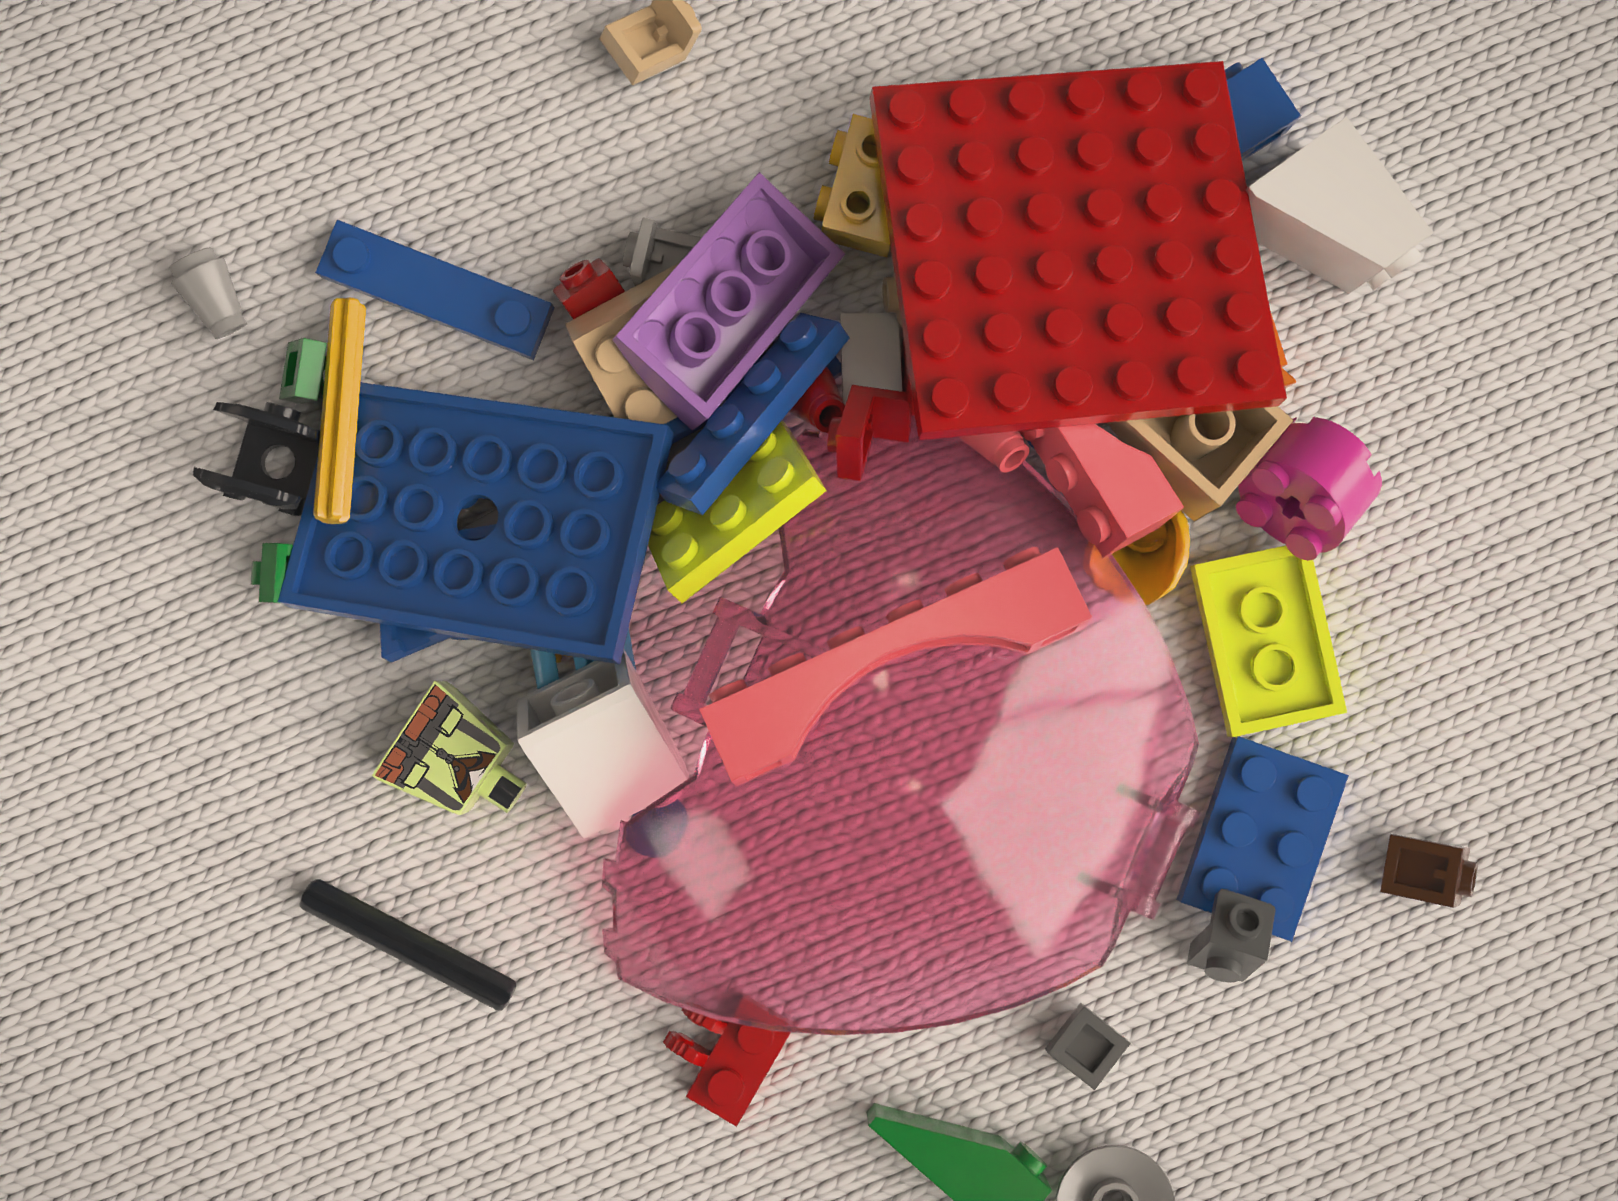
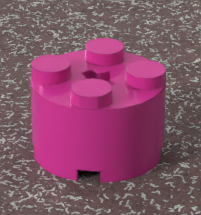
[1236,417,1382,561]

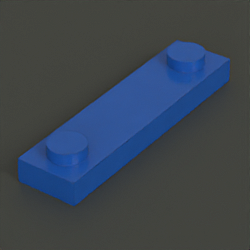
[315,220,555,361]

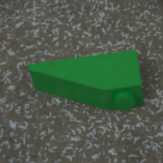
[866,1103,1052,1201]

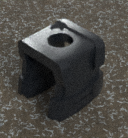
[193,402,320,516]

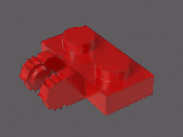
[663,990,796,1127]

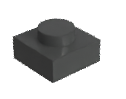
[1045,1003,1131,1090]

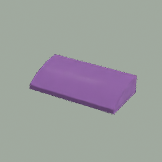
[612,172,845,430]

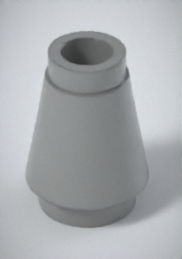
[169,247,247,339]

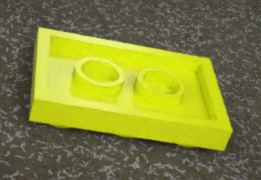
[648,421,827,604]
[1190,545,1347,737]

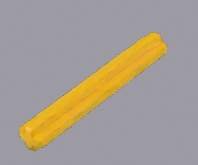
[313,297,366,524]

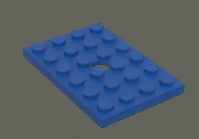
[278,382,674,665]

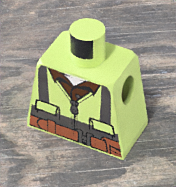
[372,681,527,815]

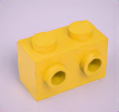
[813,114,891,258]

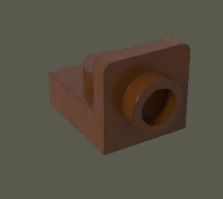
[1380,834,1478,908]

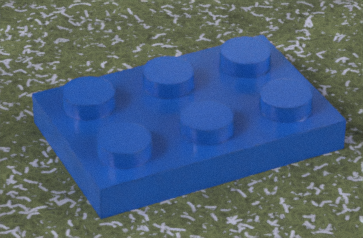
[1176,736,1349,942]

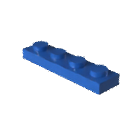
[656,313,850,515]

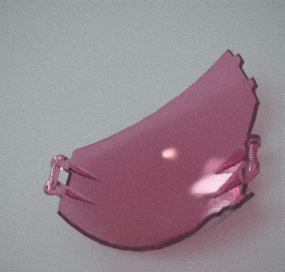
[602,415,1200,1035]

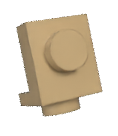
[599,0,702,85]

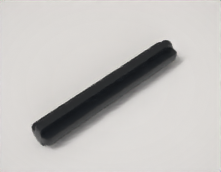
[299,879,516,1011]

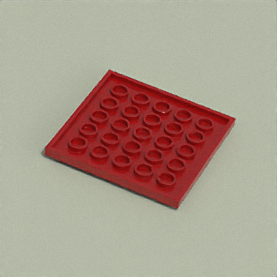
[869,61,1287,440]

